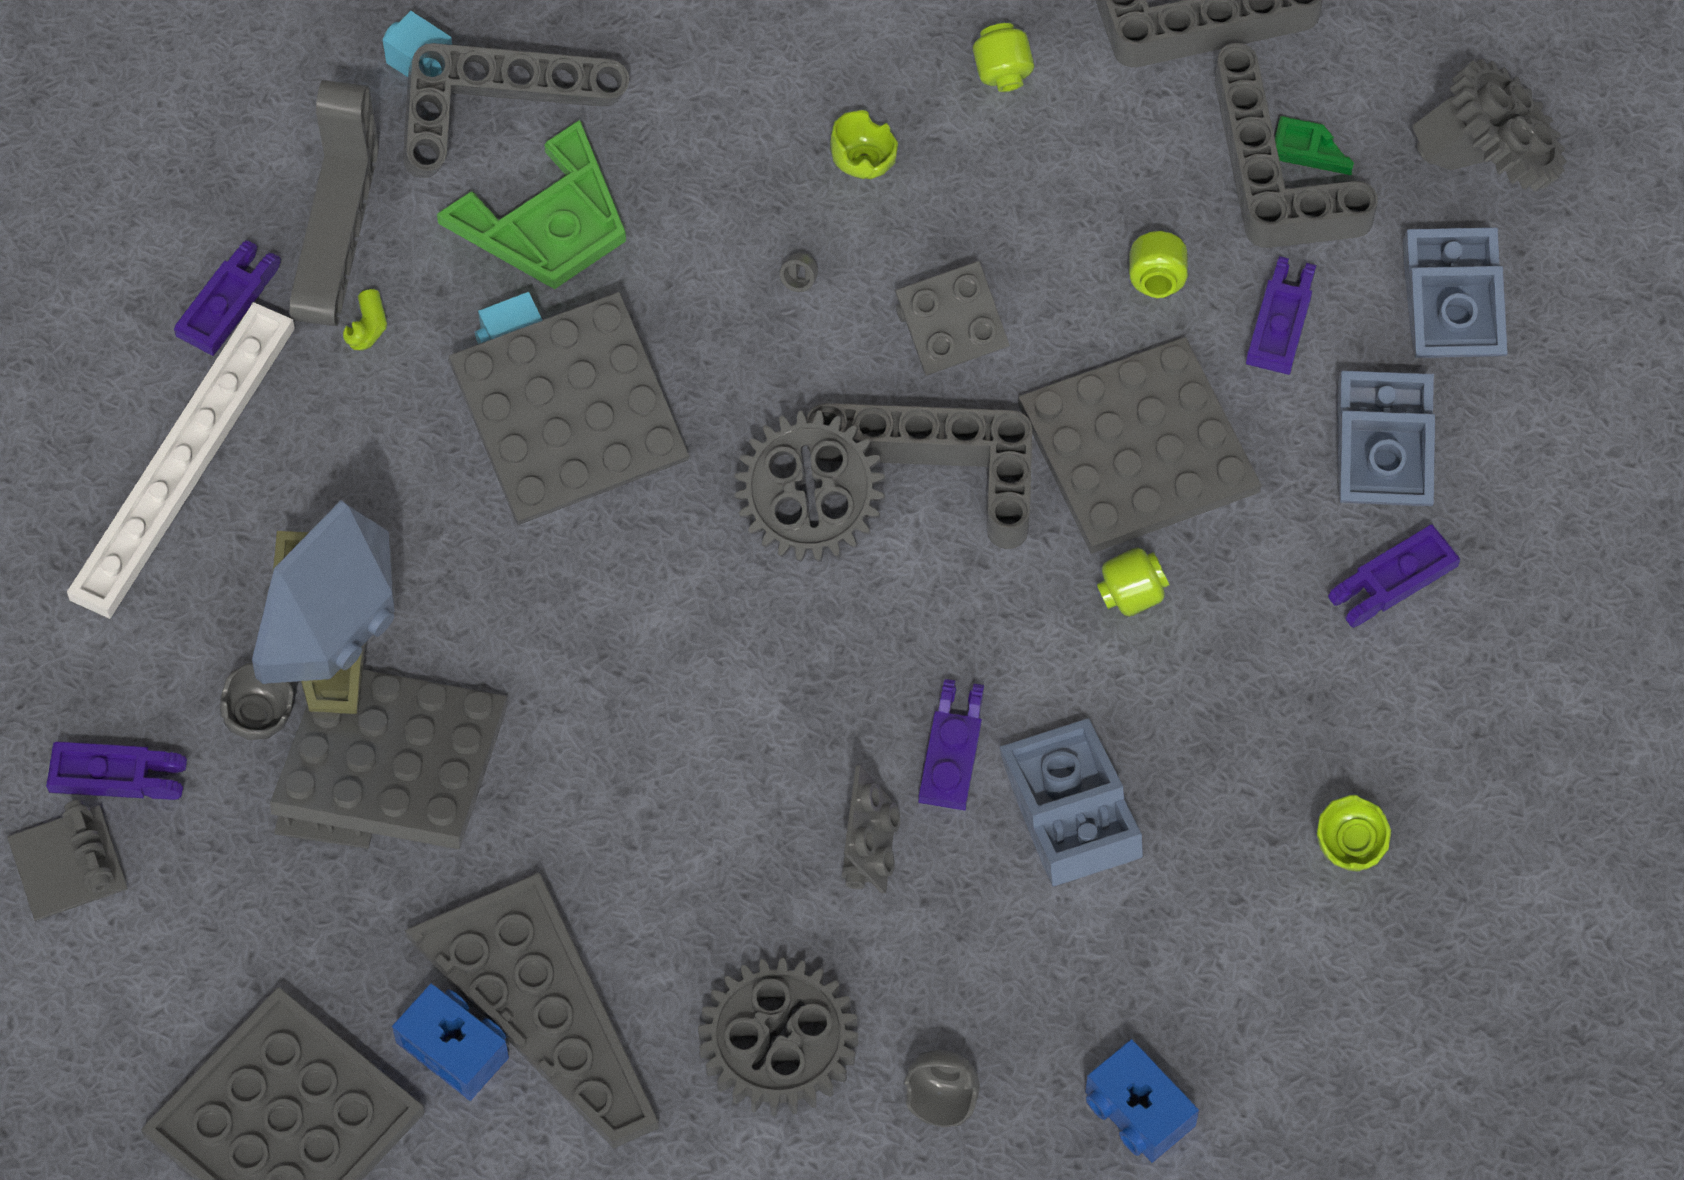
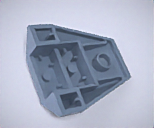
[252,500,395,684]

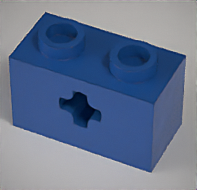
[392,983,509,1101]
[1085,1039,1199,1163]

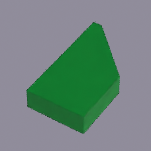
[1275,116,1354,175]

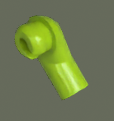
[343,289,387,351]

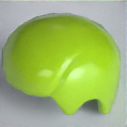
[830,110,898,179]
[1316,795,1391,872]

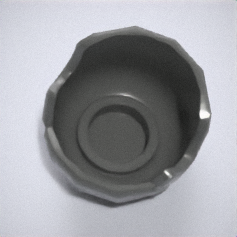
[219,663,294,740]
[904,1049,980,1128]

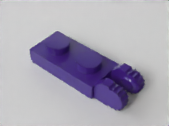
[174,240,281,356]
[1246,256,1317,375]
[1328,524,1460,628]
[918,679,985,811]
[46,742,187,800]

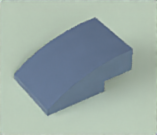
[1403,227,1507,358]
[1338,371,1435,506]
[1000,718,1143,887]

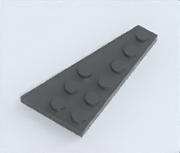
[405,873,659,1148]

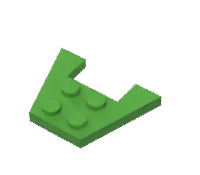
[437,120,626,289]

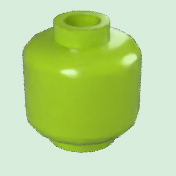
[973,23,1034,92]
[1129,231,1188,298]
[1097,547,1170,617]

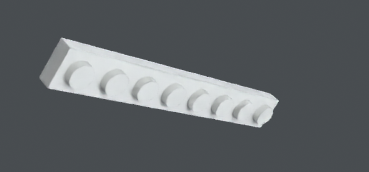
[67,302,295,619]

